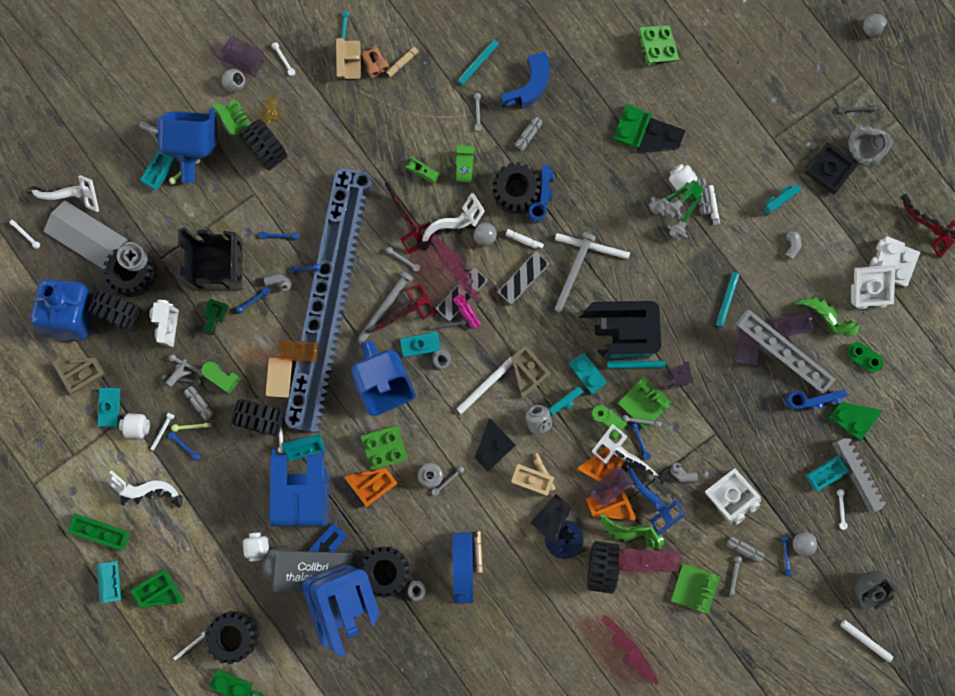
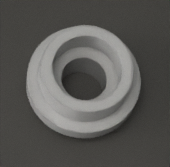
[432,350,451,369]
[406,581,426,601]

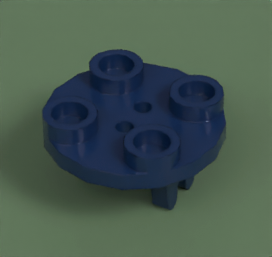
[544,520,584,559]

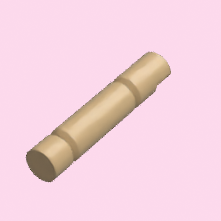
[386,47,419,78]
[533,453,556,492]
[473,531,483,573]

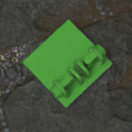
[638,25,679,67]
[212,99,251,137]
[618,376,672,430]
[360,425,408,471]
[671,564,720,614]

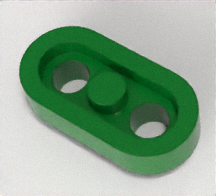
[846,342,884,373]

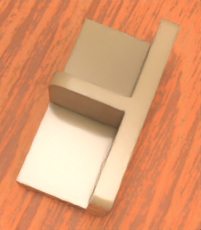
[336,38,361,79]
[266,358,295,399]
[510,464,554,496]

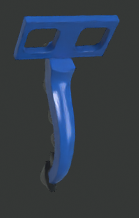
[626,463,685,536]

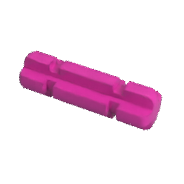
[453,294,481,329]

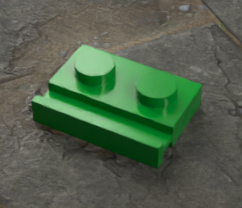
[613,104,652,149]

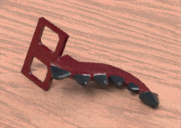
[385,181,438,254]
[900,194,955,258]
[365,284,437,334]

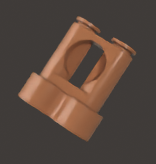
[361,46,390,78]

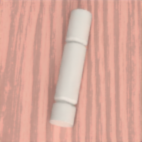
[706,185,720,225]
[505,229,544,249]

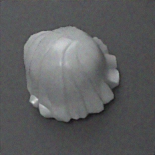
[848,125,893,168]

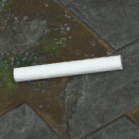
[840,620,893,662]

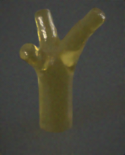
[263,98,281,124]

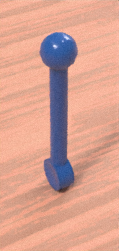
[259,231,299,240]
[290,264,321,274]
[236,287,270,313]
[630,422,651,460]
[168,432,200,461]
[781,535,791,577]

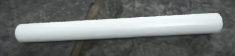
[555,233,630,260]
[456,357,513,414]

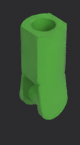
[405,157,440,184]

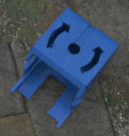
[270,449,329,526]
[302,564,379,658]

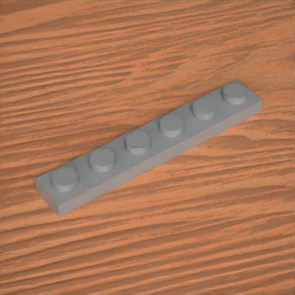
[736,309,836,394]

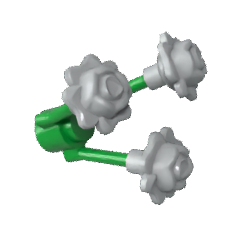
[649,180,704,240]

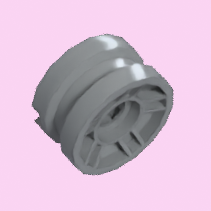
[117,242,148,272]

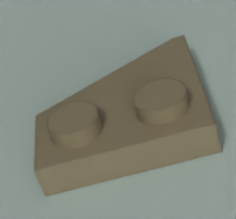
[511,345,551,398]
[52,358,106,395]

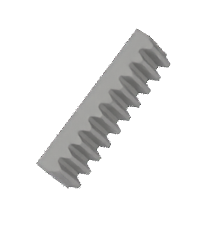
[832,438,886,512]

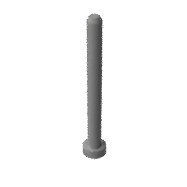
[555,232,596,313]
[357,271,414,344]

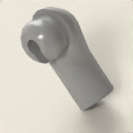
[785,231,802,260]
[264,274,291,291]
[670,463,698,482]

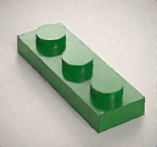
[68,514,131,551]

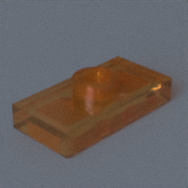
[278,340,319,362]

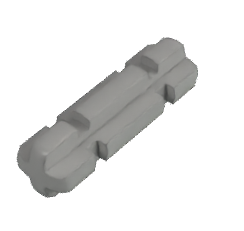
[515,116,542,151]
[696,178,711,215]
[184,386,214,420]
[726,537,764,563]

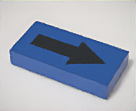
[309,523,348,552]

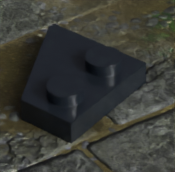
[638,118,686,153]
[475,418,516,472]
[530,494,571,546]

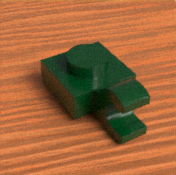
[203,299,229,335]

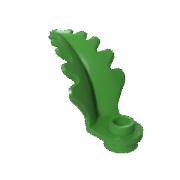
[795,297,859,336]
[600,513,664,551]

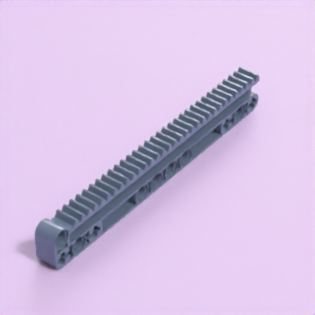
[285,168,372,433]

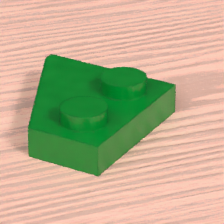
[828,402,883,441]
[131,569,185,608]

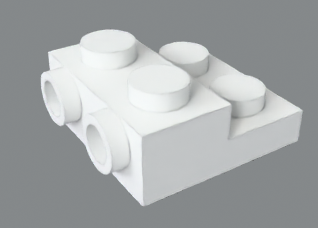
[869,236,920,288]
[851,265,895,309]
[150,300,179,347]
[705,468,761,525]

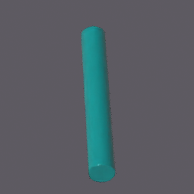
[457,39,499,85]
[715,272,740,328]
[607,361,665,369]

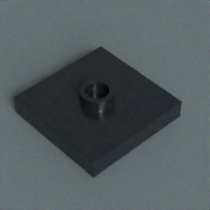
[804,142,858,195]

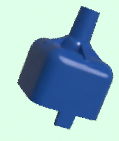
[157,108,218,183]
[30,279,94,343]
[351,341,416,416]

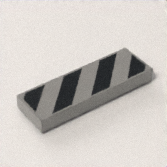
[497,251,550,305]
[435,267,488,322]

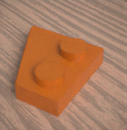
[577,447,625,487]
[344,468,398,507]
[585,484,636,520]

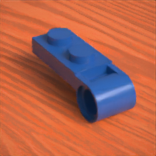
[529,165,554,223]
[785,389,847,410]

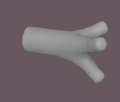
[139,121,158,143]
[165,359,192,387]

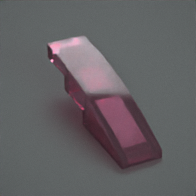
[432,235,482,305]
[619,549,681,571]
[601,614,659,686]

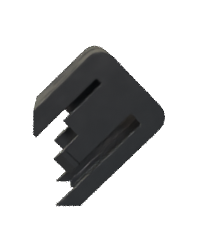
[177,227,243,291]
[579,301,661,360]

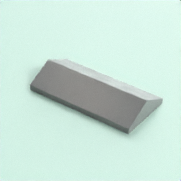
[44,200,128,269]

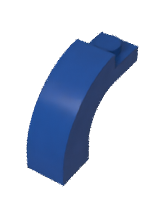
[500,51,550,109]
[452,532,473,603]

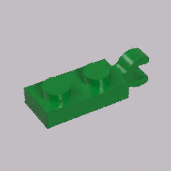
[209,668,264,696]

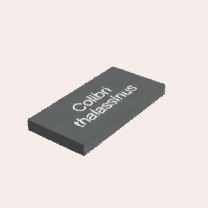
[272,550,353,592]

